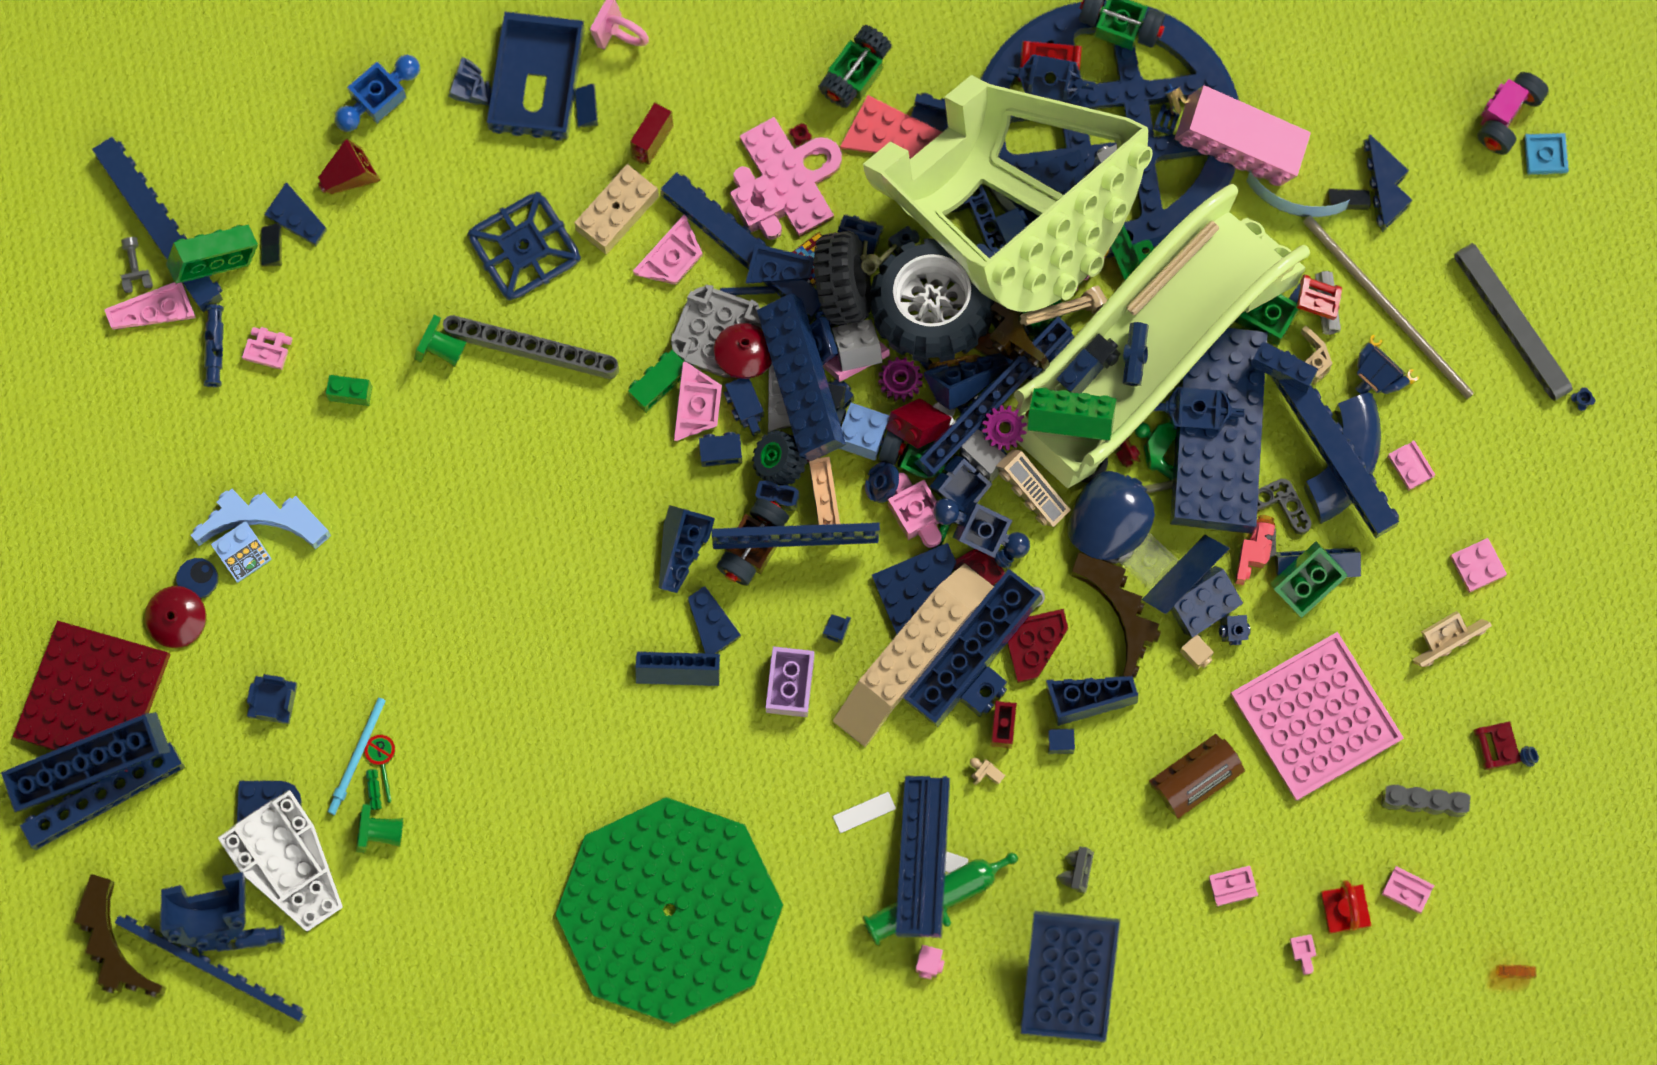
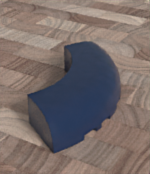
[1303,393,1381,524]

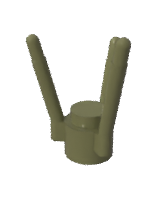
[860,240,897,276]

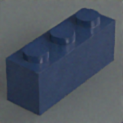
[1251,341,1318,393]

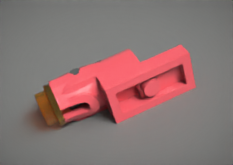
[1235,515,1276,585]

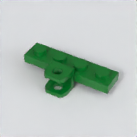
[1111,225,1154,280]

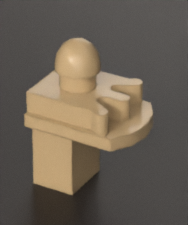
[970,758,1005,785]

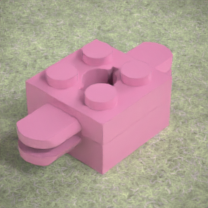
[730,167,785,240]
[888,473,942,548]

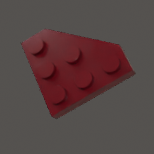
[1007,609,1069,683]

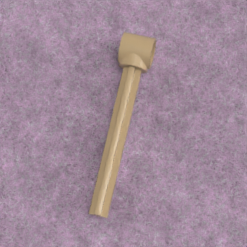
[1020,286,1107,326]

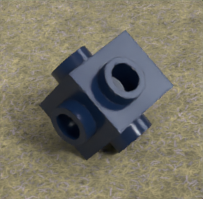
[1219,615,1250,645]

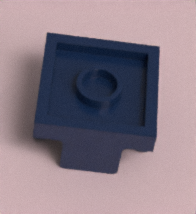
[247,674,298,724]

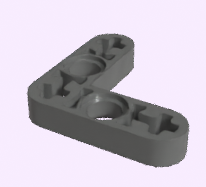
[1257,479,1311,535]

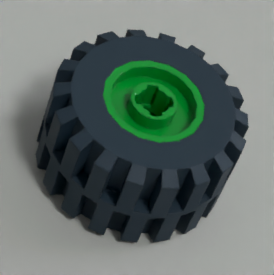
[752,431,808,486]

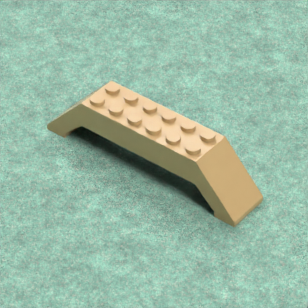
[833,563,994,747]

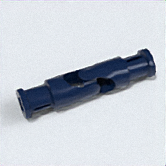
[204,305,224,387]
[198,925,285,954]

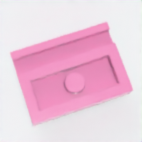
[1388,441,1435,491]
[1208,866,1258,906]
[1382,866,1434,914]

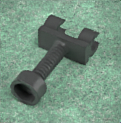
[121,237,153,293]

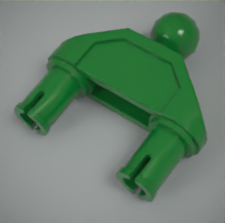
[1134,422,1177,480]

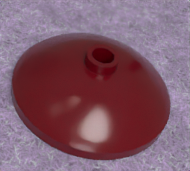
[714,323,772,379]
[144,586,207,648]

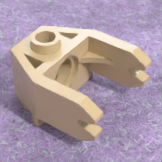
[1301,326,1332,385]

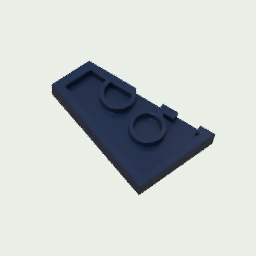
[264,182,327,246]
[746,244,814,284]
[688,586,741,654]

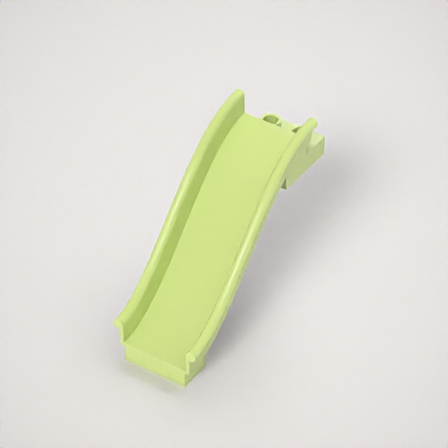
[1014,184,1310,488]

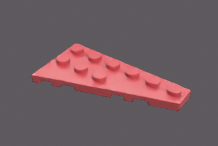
[840,95,943,158]

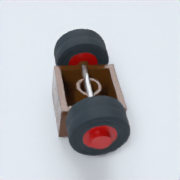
[717,498,789,586]

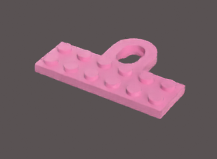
[740,117,842,237]

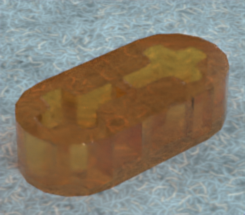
[1496,965,1536,979]

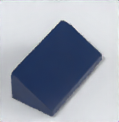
[575,84,598,127]

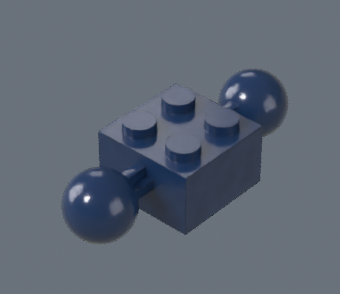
[933,498,1030,559]

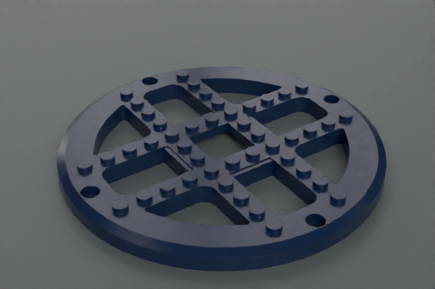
[981,0,1239,258]

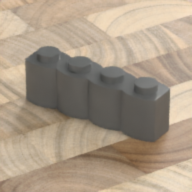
[1381,785,1470,817]

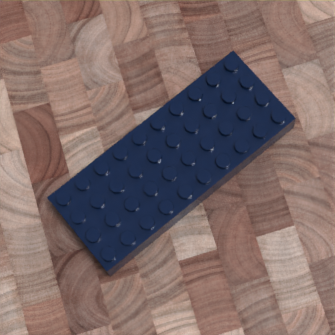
[1170,328,1267,534]

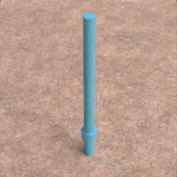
[328,697,386,815]

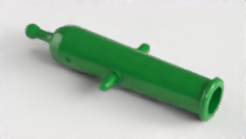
[862,852,1018,945]

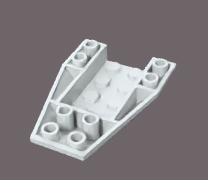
[218,790,343,931]

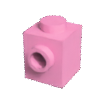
[916,945,944,979]

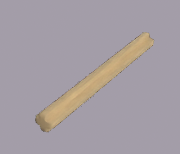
[1127,221,1219,315]

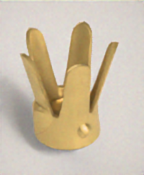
[1165,84,1187,115]

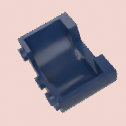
[161,872,246,949]

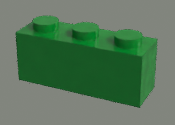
[628,350,684,413]

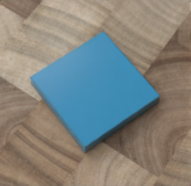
[1524,133,1569,175]

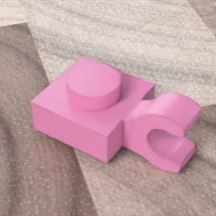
[1290,935,1316,975]

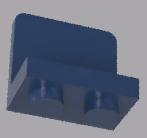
[911,93,948,132]

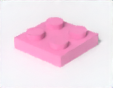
[1450,538,1507,593]

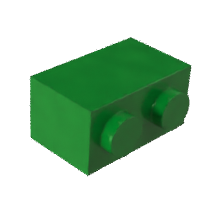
[326,375,373,406]

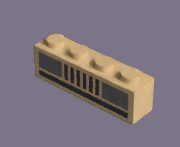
[996,449,1070,527]

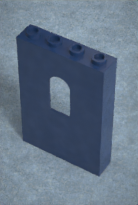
[487,12,585,141]

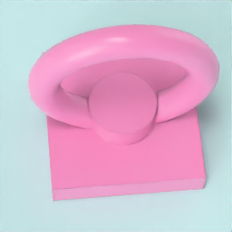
[590,0,649,49]

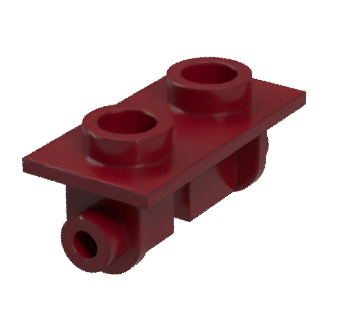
[1115,436,1141,468]

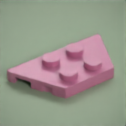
[633,215,703,285]
[674,362,722,441]

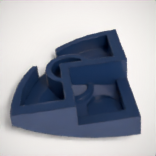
[448,57,491,105]

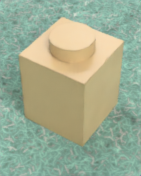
[1180,635,1214,670]

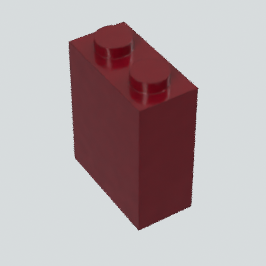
[630,102,674,165]
[886,398,952,449]

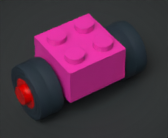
[1477,72,1549,155]

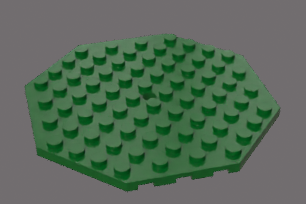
[556,797,784,1025]

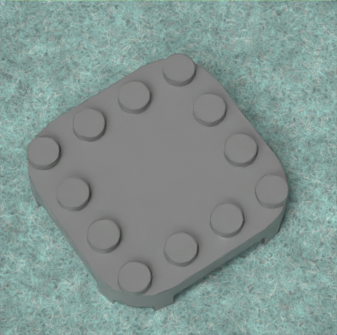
[671,285,762,378]

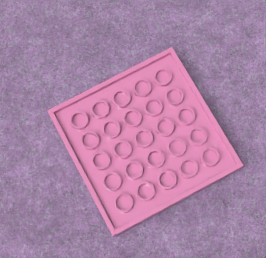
[1230,632,1404,801]

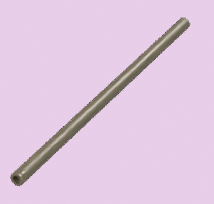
[1303,215,1474,399]

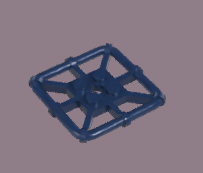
[467,192,581,301]

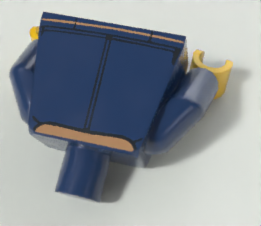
[1355,335,1419,394]

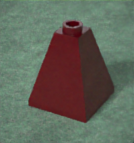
[318,139,380,194]

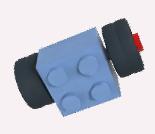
[835,403,906,465]

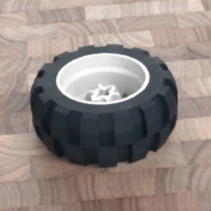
[870,238,995,363]

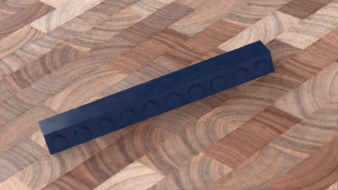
[92,136,223,312]
[660,172,822,322]
[914,316,1073,477]
[1270,351,1399,539]

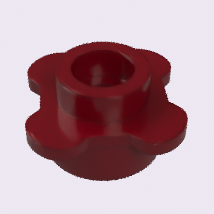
[789,123,812,146]

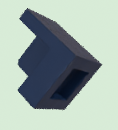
[823,614,851,644]
[1048,729,1075,754]

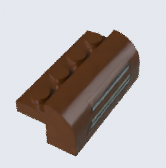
[1149,734,1245,819]

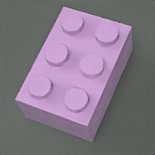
[766,647,815,717]

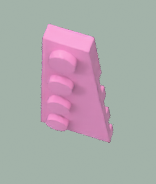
[104,282,196,330]

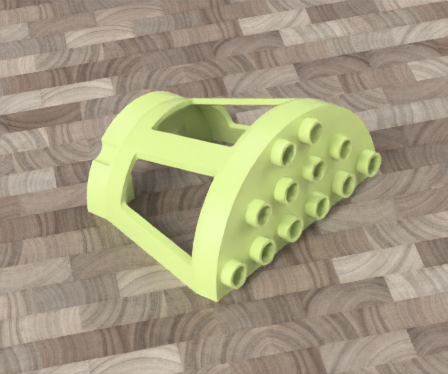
[863,75,1152,312]

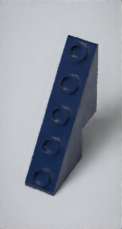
[1363,134,1412,232]

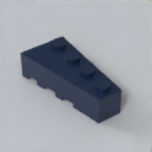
[1046,676,1139,726]

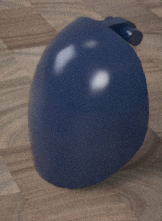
[1067,471,1154,560]

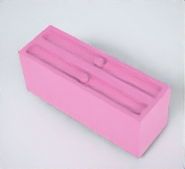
[1175,85,1311,186]

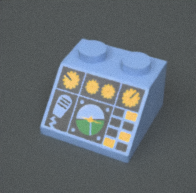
[211,521,272,583]

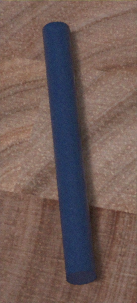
[720,286,777,295]

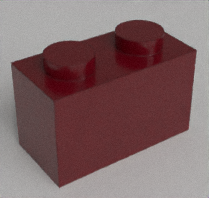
[991,701,1017,749]

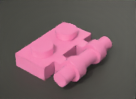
[242,327,293,370]

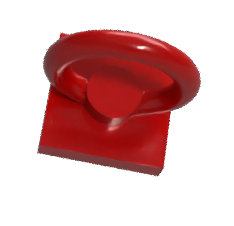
[1321,880,1372,934]

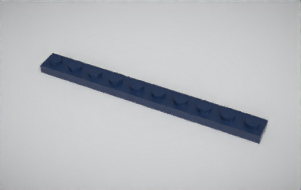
[114,915,306,1023]

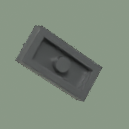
[1057,847,1094,893]

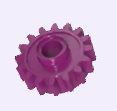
[878,357,923,402]
[981,405,1027,451]

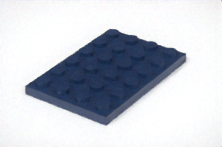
[1021,911,1120,1042]

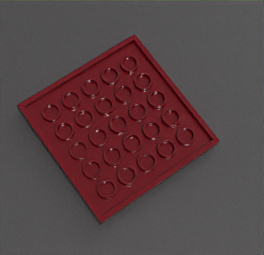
[13,620,171,772]

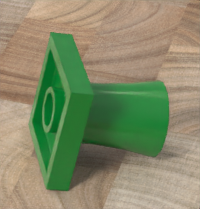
[414,315,467,367]
[356,804,403,853]

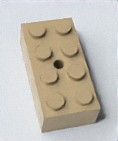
[574,164,659,255]

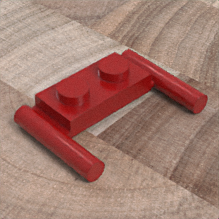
[1018,41,1082,81]

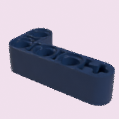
[952,184,1006,252]

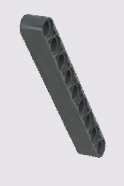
[1454,243,1573,401]
[443,315,619,379]

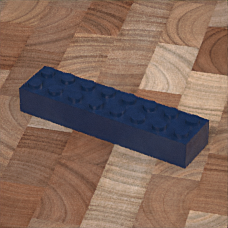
[757,293,846,461]
[903,569,1043,727]
[1,712,171,812]

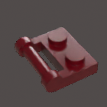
[1474,721,1521,770]

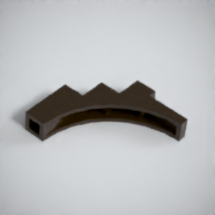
[989,302,1050,371]
[1071,552,1161,678]
[74,874,167,998]

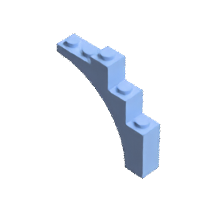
[191,489,331,549]

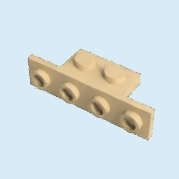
[1412,612,1492,667]

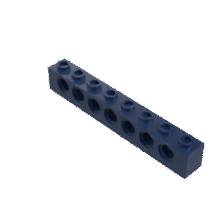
[20,742,185,850]

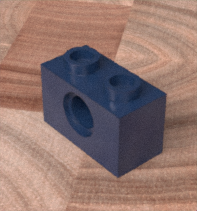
[961,666,1007,717]

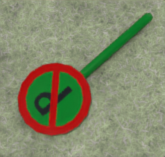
[364,735,395,803]

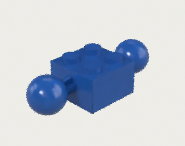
[334,55,420,132]

